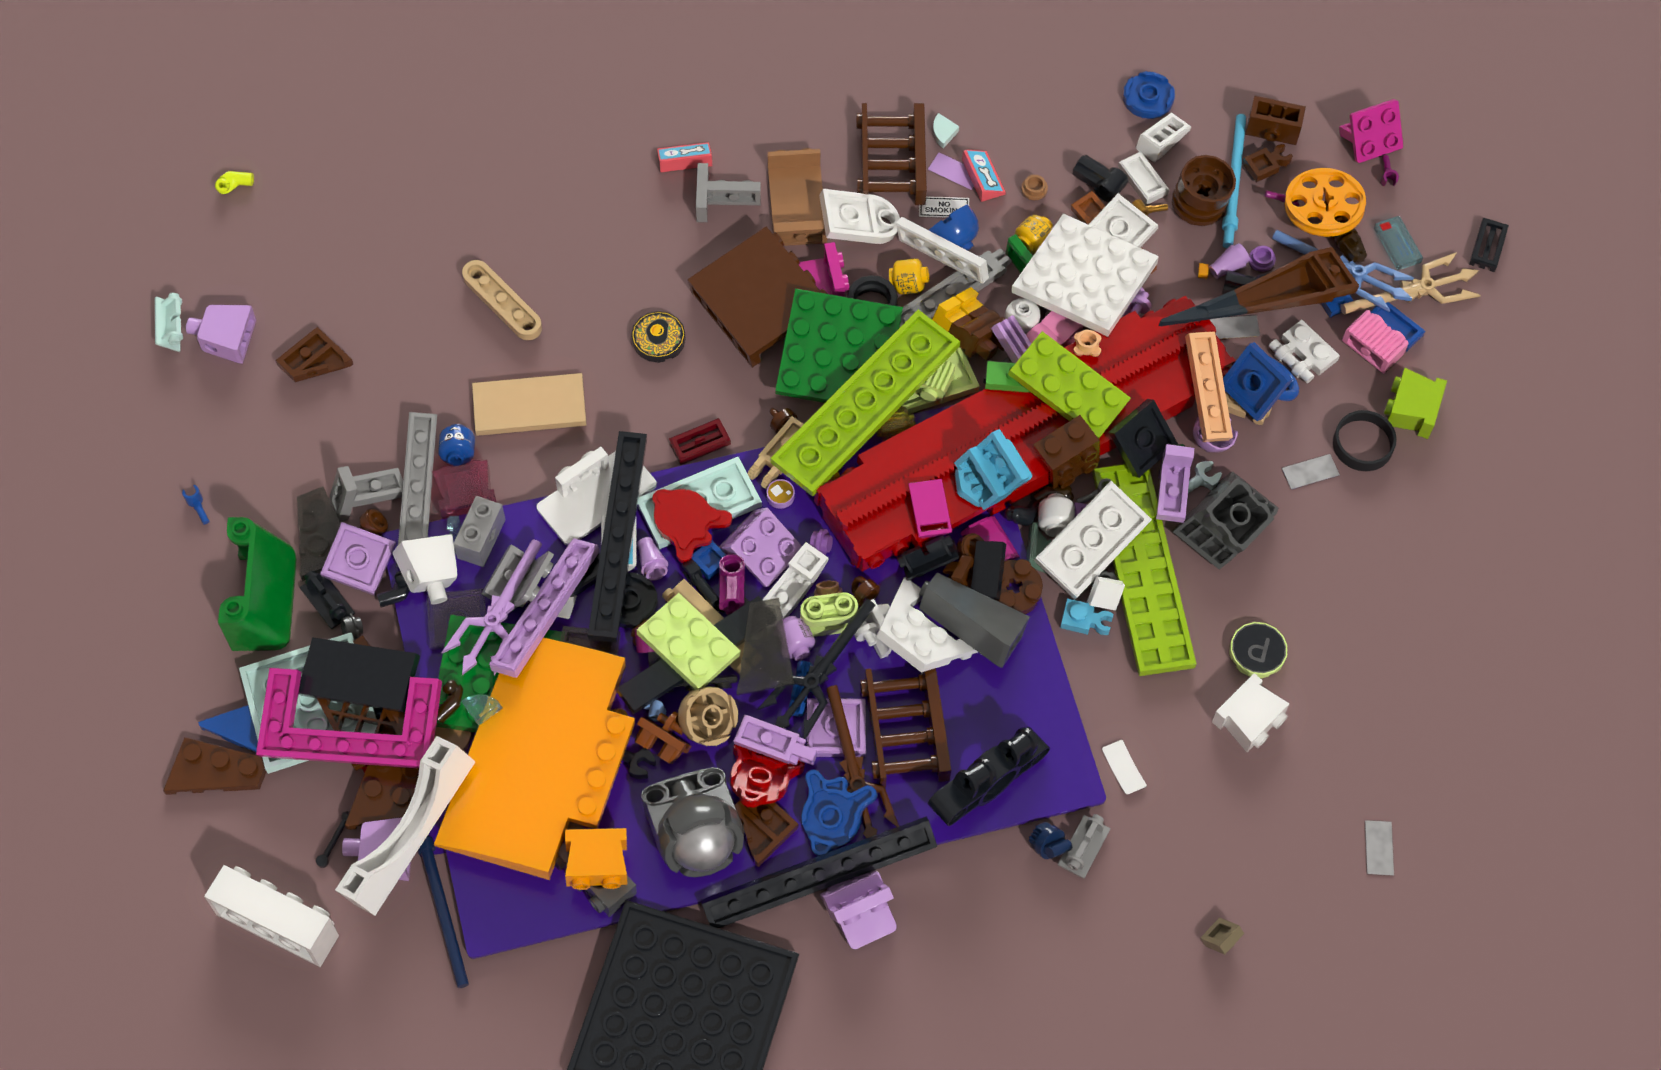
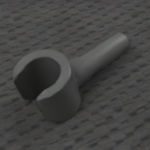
[1076,478,1111,503]

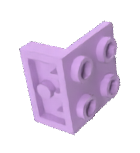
[719,508,802,587]

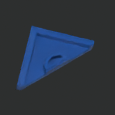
[198,705,258,752]

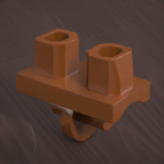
[635,711,692,764]

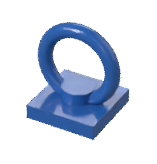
[1223,342,1299,421]

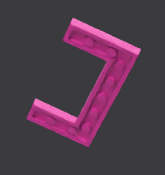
[256,668,442,768]

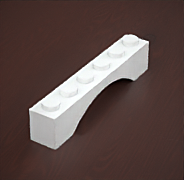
[335,736,475,916]

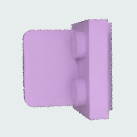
[820,870,897,949]

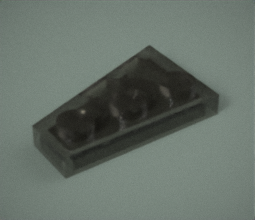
[297,486,341,582]
[737,598,795,695]

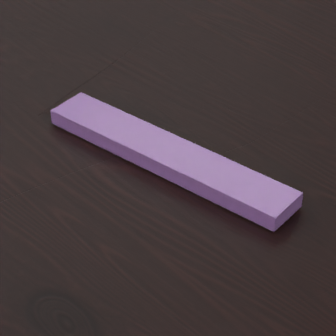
[489,538,600,678]

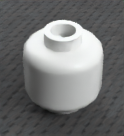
[1005,298,1040,334]
[1038,493,1075,537]

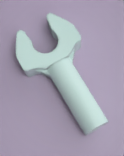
[1188,461,1222,493]

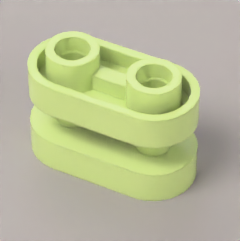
[800,592,858,637]

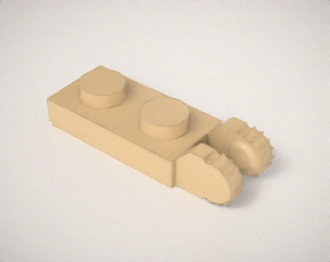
[747,416,804,489]

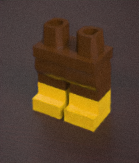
[932,287,1005,361]

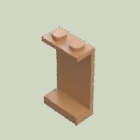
[768,148,827,246]

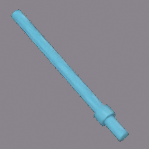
[1222,114,1246,248]

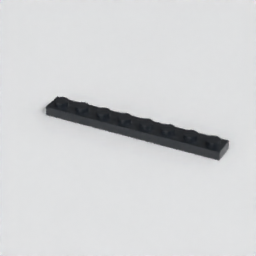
[588,431,647,643]
[701,816,938,928]

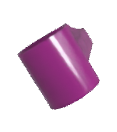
[719,554,745,614]

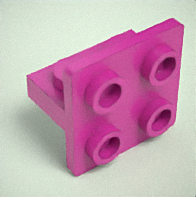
[1339,99,1403,163]

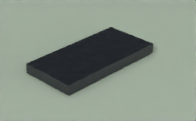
[298,637,420,713]

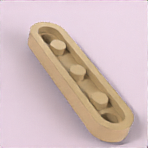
[462,260,542,340]

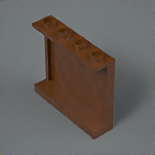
[687,226,827,368]

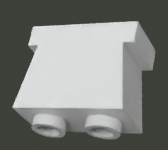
[1212,673,1289,752]

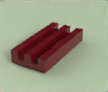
[669,418,731,465]

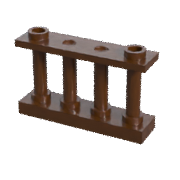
[856,103,927,205]
[860,668,952,788]

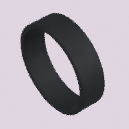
[1333,410,1397,471]

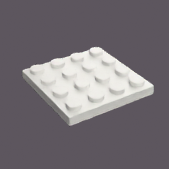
[1012,214,1159,337]

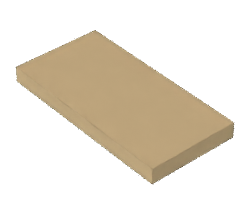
[472,373,587,436]

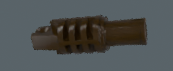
[1324,201,1367,263]

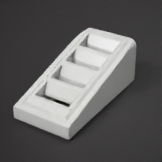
[1136,113,1191,162]

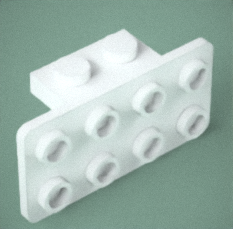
[537,447,657,546]

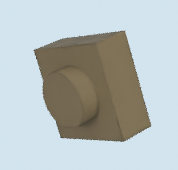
[1200,917,1244,955]

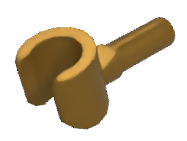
[1132,199,1168,216]

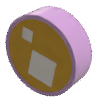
[767,479,795,509]

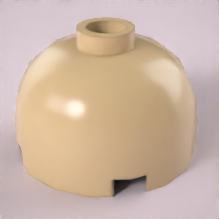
[678,687,738,746]

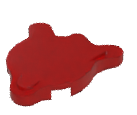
[652,489,732,563]
[729,744,805,808]

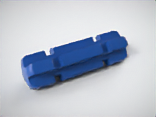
[789,661,813,717]

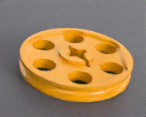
[1285,168,1366,237]

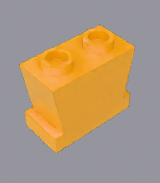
[565,828,627,890]

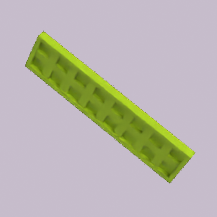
[1092,464,1197,676]

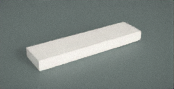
[896,217,989,283]

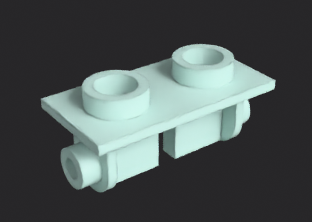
[155,293,183,352]

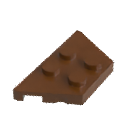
[345,726,419,830]

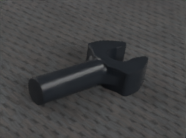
[682,559,719,607]
[622,748,656,779]

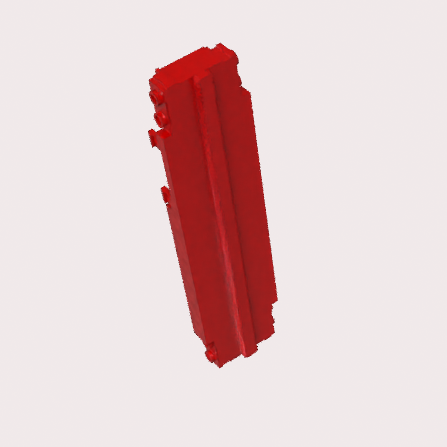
[814,295,1236,572]

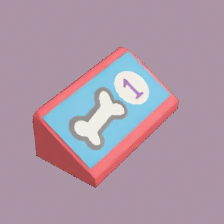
[657,142,712,172]
[962,150,1006,202]

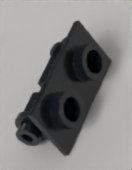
[897,534,959,581]
[299,571,355,630]

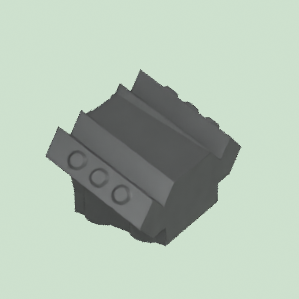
[1173,471,1279,569]

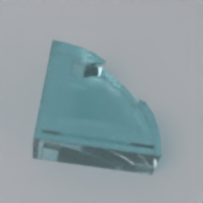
[447,516,462,554]
[461,695,503,725]

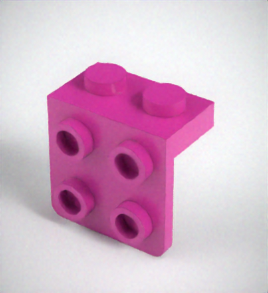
[799,242,849,297]

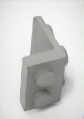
[481,544,554,612]

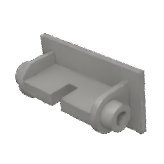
[1058,814,1111,879]

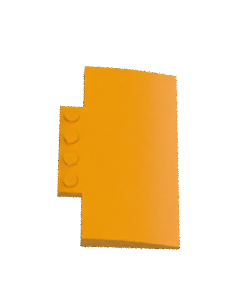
[434,638,635,880]

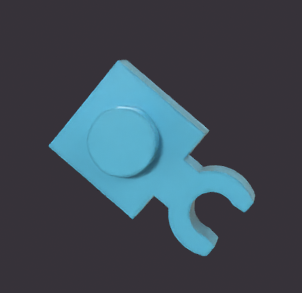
[1060,598,1114,635]

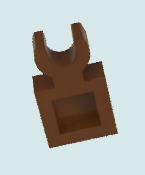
[1242,144,1293,183]

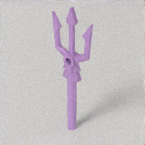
[441,539,542,676]

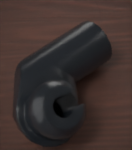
[1005,500,1039,526]
[377,571,410,608]

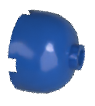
[929,204,979,251]

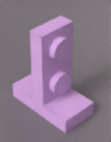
[1156,444,1194,523]

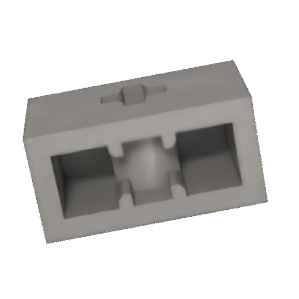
[454,496,506,567]

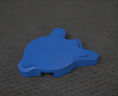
[801,769,878,856]

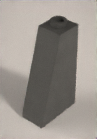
[919,573,1030,668]

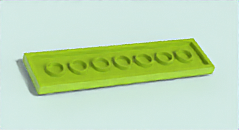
[770,309,960,497]

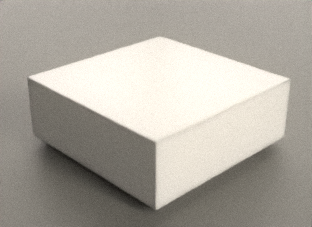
[1087,576,1125,611]

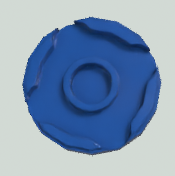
[1123,72,1175,119]

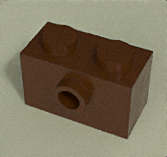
[1245,96,1306,145]

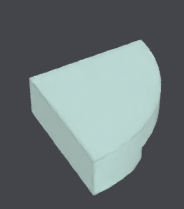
[933,113,959,148]

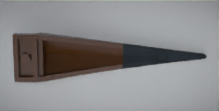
[1158,247,1359,326]

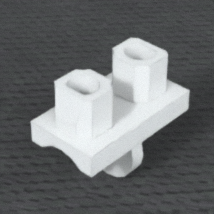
[854,599,892,659]

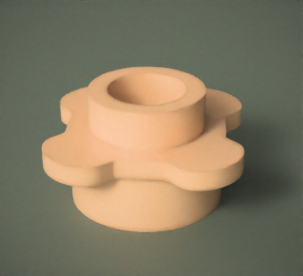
[1074,330,1101,357]

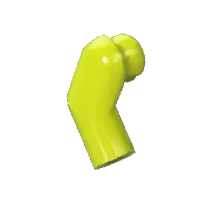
[215,171,254,194]

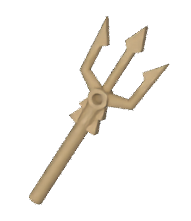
[1341,252,1481,315]

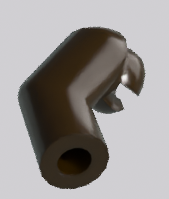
[1031,484,1074,503]
[437,679,463,724]

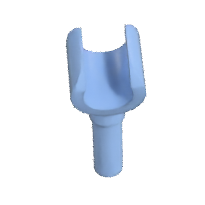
[644,700,666,722]

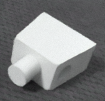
[392,534,457,605]

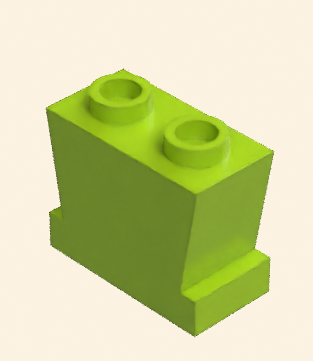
[1384,368,1447,439]

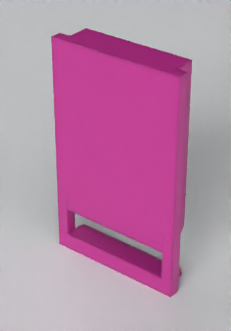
[908,479,952,538]

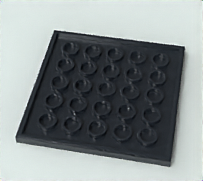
[567,900,799,1070]

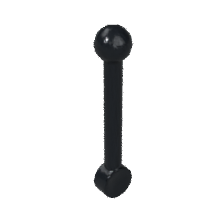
[316,811,350,868]

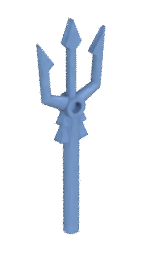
[1272,230,1414,312]

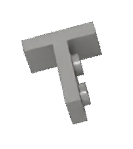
[696,163,761,222]
[329,466,403,522]

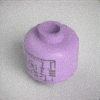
[773,616,815,661]

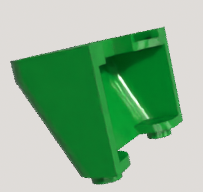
[218,517,297,651]

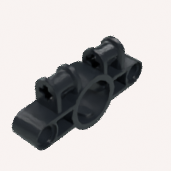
[928,727,1050,826]

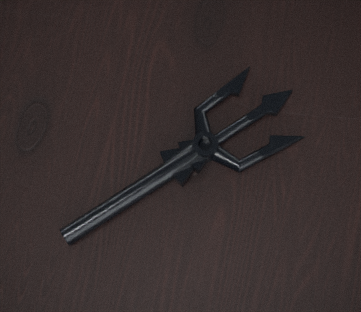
[757,599,876,740]

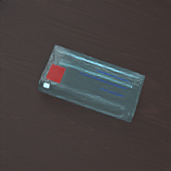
[1374,216,1423,270]

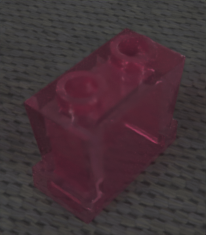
[432,460,497,519]

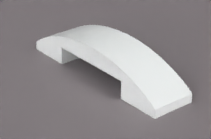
[748,542,829,646]

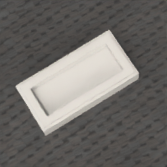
[1118,151,1169,205]

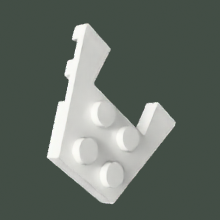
[876,577,982,672]

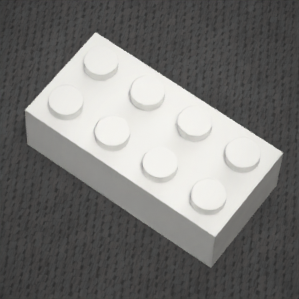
[204,865,339,967]

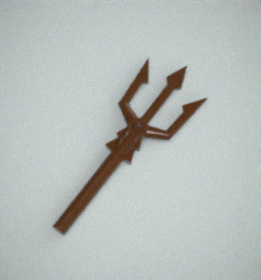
[826,685,899,838]

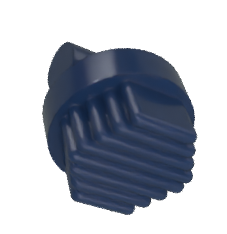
[1028,822,1073,859]

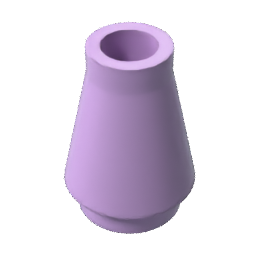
[1209,243,1250,279]
[637,537,668,580]

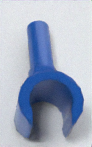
[182,485,209,525]

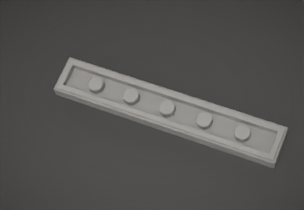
[396,412,437,567]

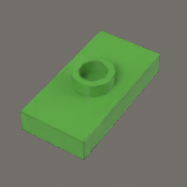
[985,361,1031,393]

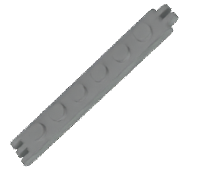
[900,249,1012,327]

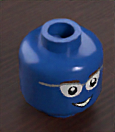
[438,424,475,466]

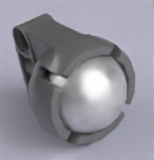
[641,767,744,877]

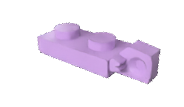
[734,715,818,765]

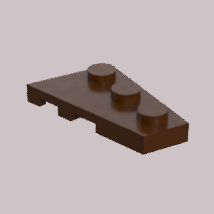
[163,737,267,795]

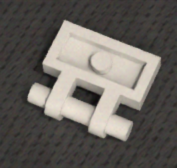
[1269,320,1340,383]

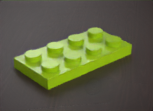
[1008,331,1131,439]

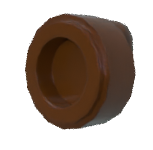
[770,408,798,434]
[360,509,388,536]
[956,533,984,560]
[851,576,880,607]

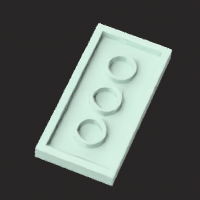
[637,457,762,549]

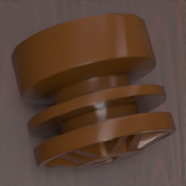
[1172,155,1236,226]

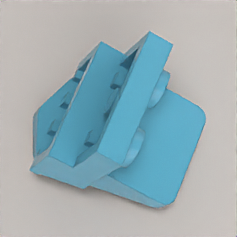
[954,429,1032,510]

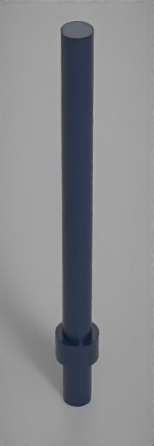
[417,834,469,988]

